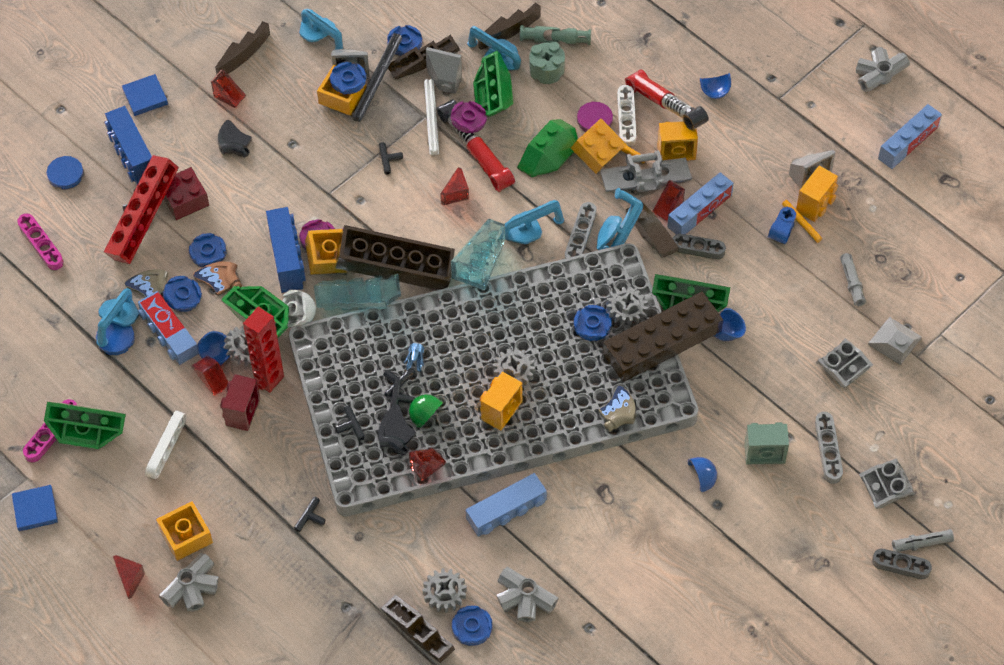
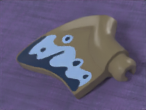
[124,269,169,297]
[598,385,636,432]

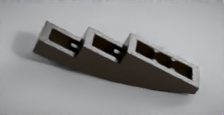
[478,2,541,50]
[215,21,270,79]
[388,34,460,80]
[626,202,679,258]
[381,595,455,663]

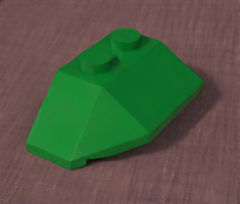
[473,51,513,117]
[517,119,578,178]
[652,274,731,312]
[221,286,289,338]
[44,401,126,449]

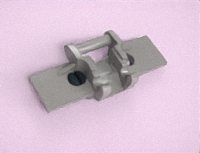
[600,150,692,192]

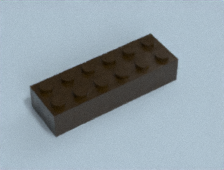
[335,225,455,290]
[603,291,723,382]

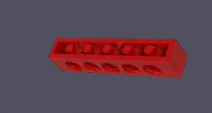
[104,155,179,264]
[243,307,285,393]

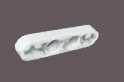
[617,85,636,147]
[145,411,187,479]

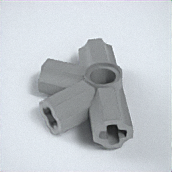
[856,47,910,92]
[159,553,219,612]
[497,567,559,622]

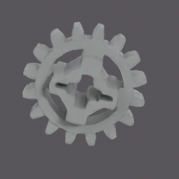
[606,287,648,326]
[224,326,251,367]
[493,348,535,385]
[422,568,467,613]

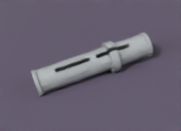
[840,253,866,306]
[892,529,954,552]

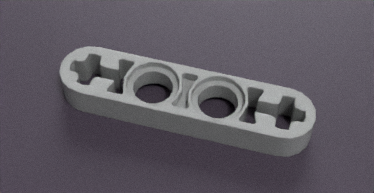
[565,202,597,259]
[815,412,843,484]

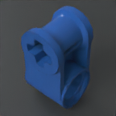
[768,207,796,244]

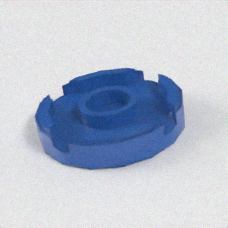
[387,25,422,56]
[330,62,366,94]
[46,156,84,189]
[189,233,227,267]
[163,276,202,312]
[574,305,612,341]
[96,322,135,355]
[452,605,492,646]

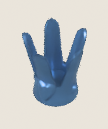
[404,342,424,372]

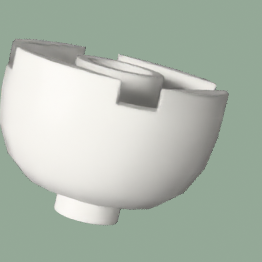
[283,290,316,328]

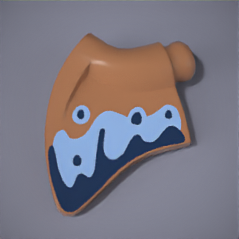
[193,261,242,296]

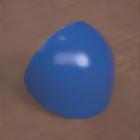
[699,73,731,99]
[714,308,746,341]
[197,331,231,367]
[687,457,718,492]

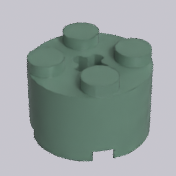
[529,42,565,84]

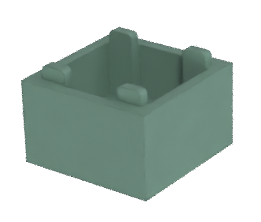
[744,422,789,464]

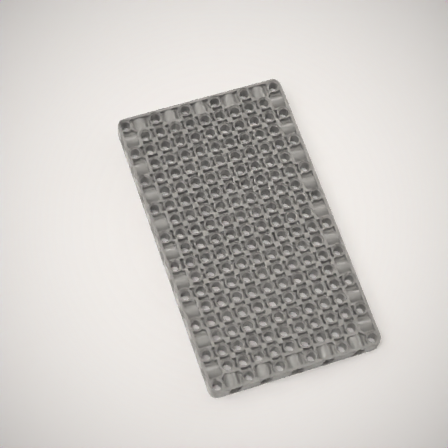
[289,243,698,516]

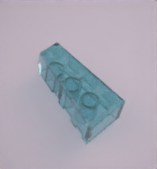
[451,219,505,290]
[314,274,401,310]

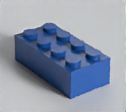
[104,105,152,186]
[266,207,306,293]

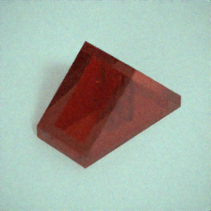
[211,69,246,108]
[440,167,469,205]
[652,180,685,221]
[191,355,228,396]
[409,449,446,481]
[113,555,145,599]

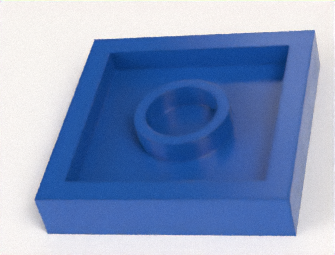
[122,74,168,116]
[12,485,58,531]

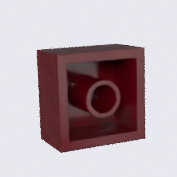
[164,167,210,221]
[220,374,261,431]

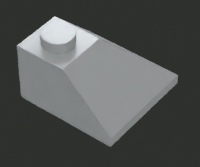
[426,47,462,94]
[331,49,370,77]
[789,150,836,189]
[868,317,922,365]

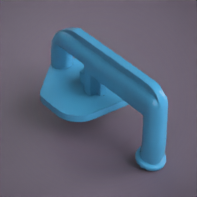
[299,9,343,50]
[467,26,521,71]
[597,188,643,250]
[502,200,564,244]
[96,288,139,347]

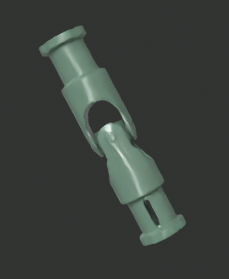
[520,25,592,45]

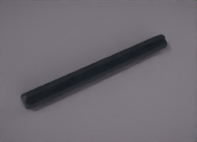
[352,33,402,122]

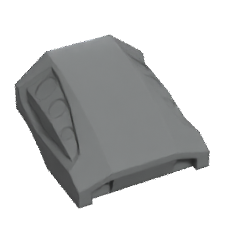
[816,338,873,388]
[859,458,915,509]

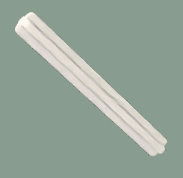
[424,79,439,155]

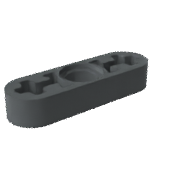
[673,234,726,259]
[872,548,932,579]

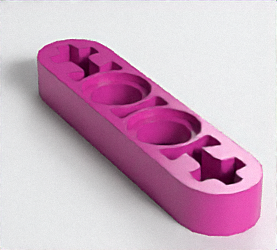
[17,213,64,270]
[23,399,77,463]

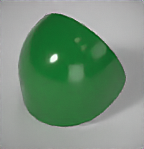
[409,394,443,428]

